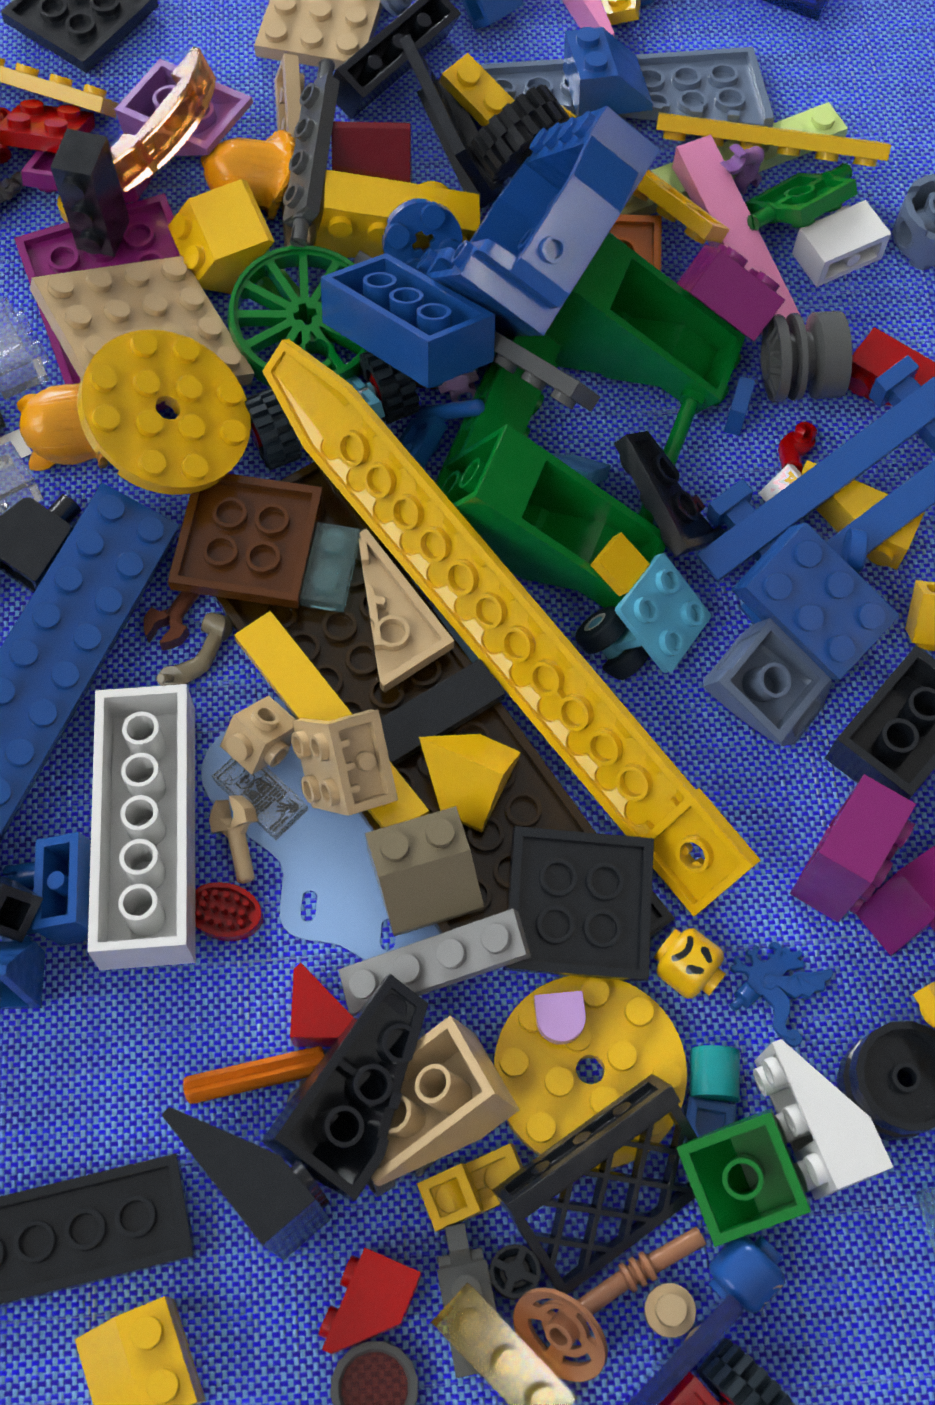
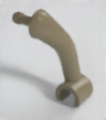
[156,612,233,686]

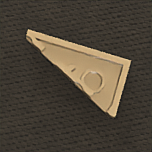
[358,528,454,693]

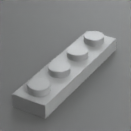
[338,909,531,1017]

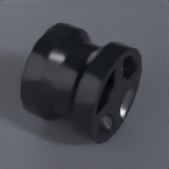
[489,1244,541,1300]

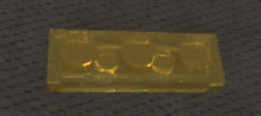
[431,1283,577,1405]

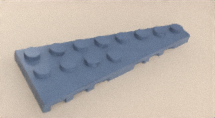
[480,47,774,127]

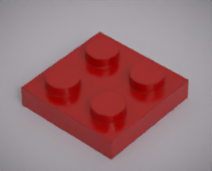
[0,99,95,153]

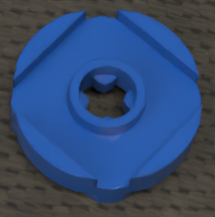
[382,198,463,272]

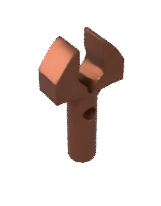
[143,591,200,650]

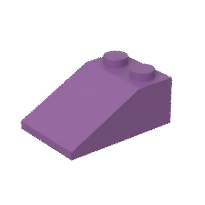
[115,59,253,156]

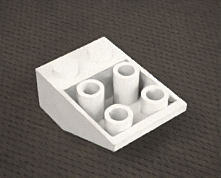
[753,1039,893,1200]

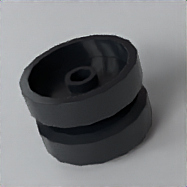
[836,1021,935,1141]

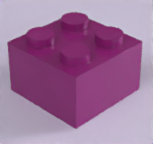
[677,243,785,341]

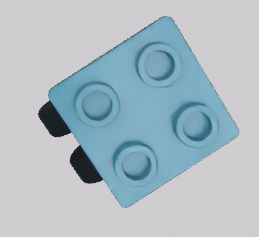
[575,553,711,680]

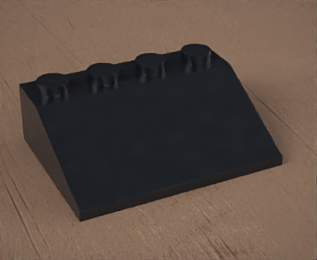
[161,1107,330,1261]

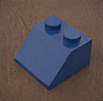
[563,27,653,117]

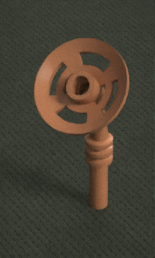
[513,1227,706,1382]

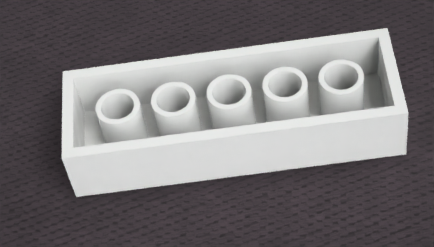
[88,684,196,970]

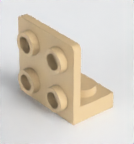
[291,709,398,816]

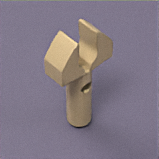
[209,795,258,884]

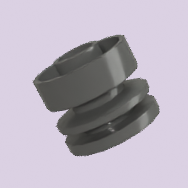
[760,310,852,402]

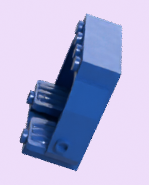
[416,106,661,337]

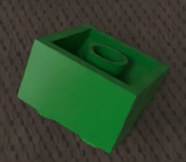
[676,1108,811,1247]

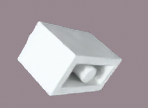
[792,200,891,287]

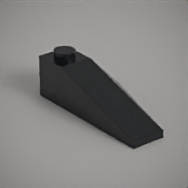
[261,974,428,1201]

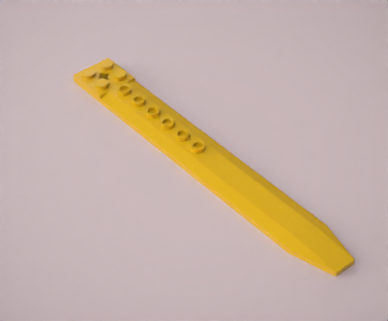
[262,339,761,917]

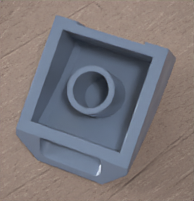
[703,618,832,746]

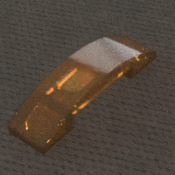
[110,46,216,192]

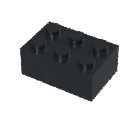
[825,646,935,799]

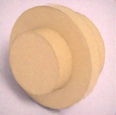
[644,1283,696,1338]

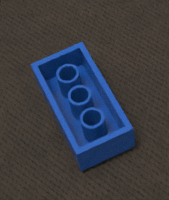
[320,253,495,389]

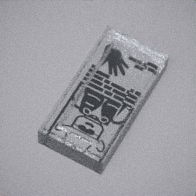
[212,758,308,840]

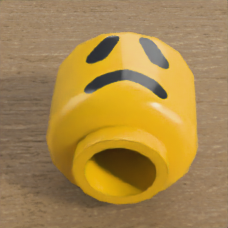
[653,928,726,999]

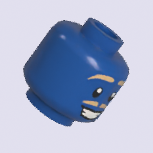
[708,1235,785,1315]

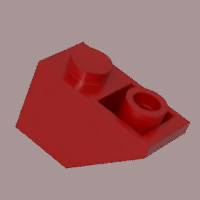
[318,1247,422,1355]

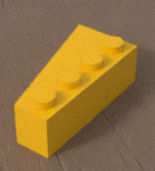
[312,169,480,258]

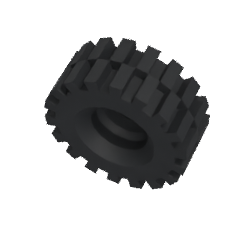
[468,84,570,184]

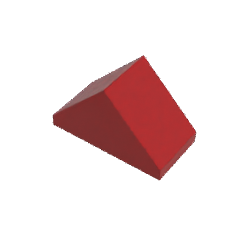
[290,963,354,1047]

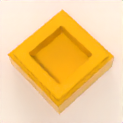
[590,532,650,597]

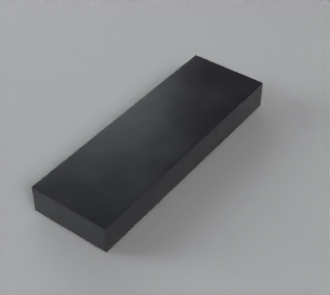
[380,659,505,766]

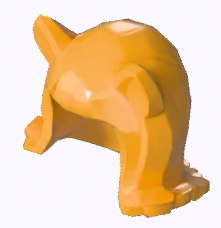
[200,130,295,220]
[17,383,108,471]

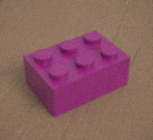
[790,774,916,922]

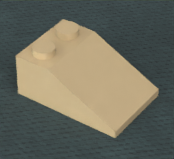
[371,1015,519,1186]

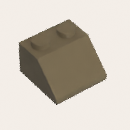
[365,806,484,937]

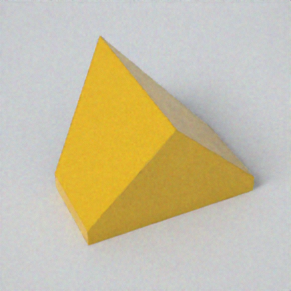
[419,734,521,833]

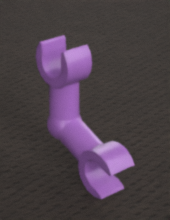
[720,144,765,195]

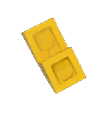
[417,1143,523,1232]

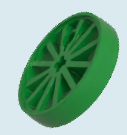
[228,245,366,387]

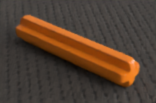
[183,1046,325,1104]

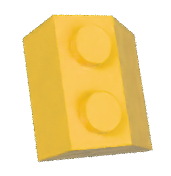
[168,179,275,294]
[75,1296,206,1405]

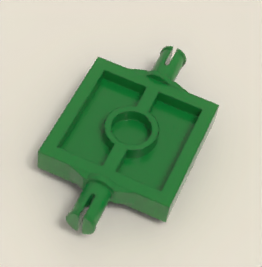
[745,163,858,231]

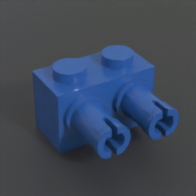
[3,832,91,946]

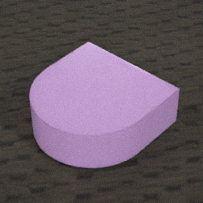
[534,991,586,1045]

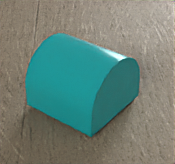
[689,1045,740,1102]

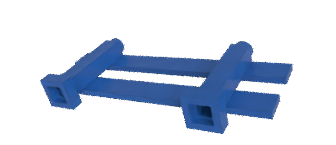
[696,355,935,624]

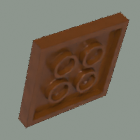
[168,474,324,609]

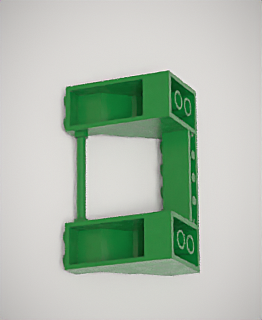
[435,232,745,608]

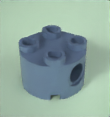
[892,174,935,270]

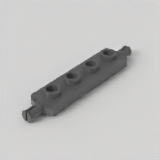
[282,59,340,248]

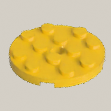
[77,329,251,495]
[494,976,687,1170]

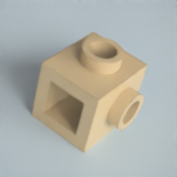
[220,695,296,775]

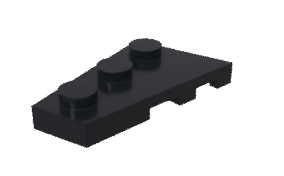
[614,431,725,557]

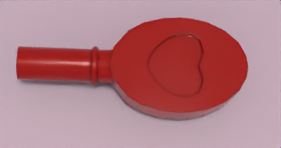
[195,882,263,941]

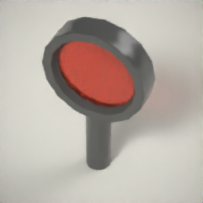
[331,1341,418,1405]

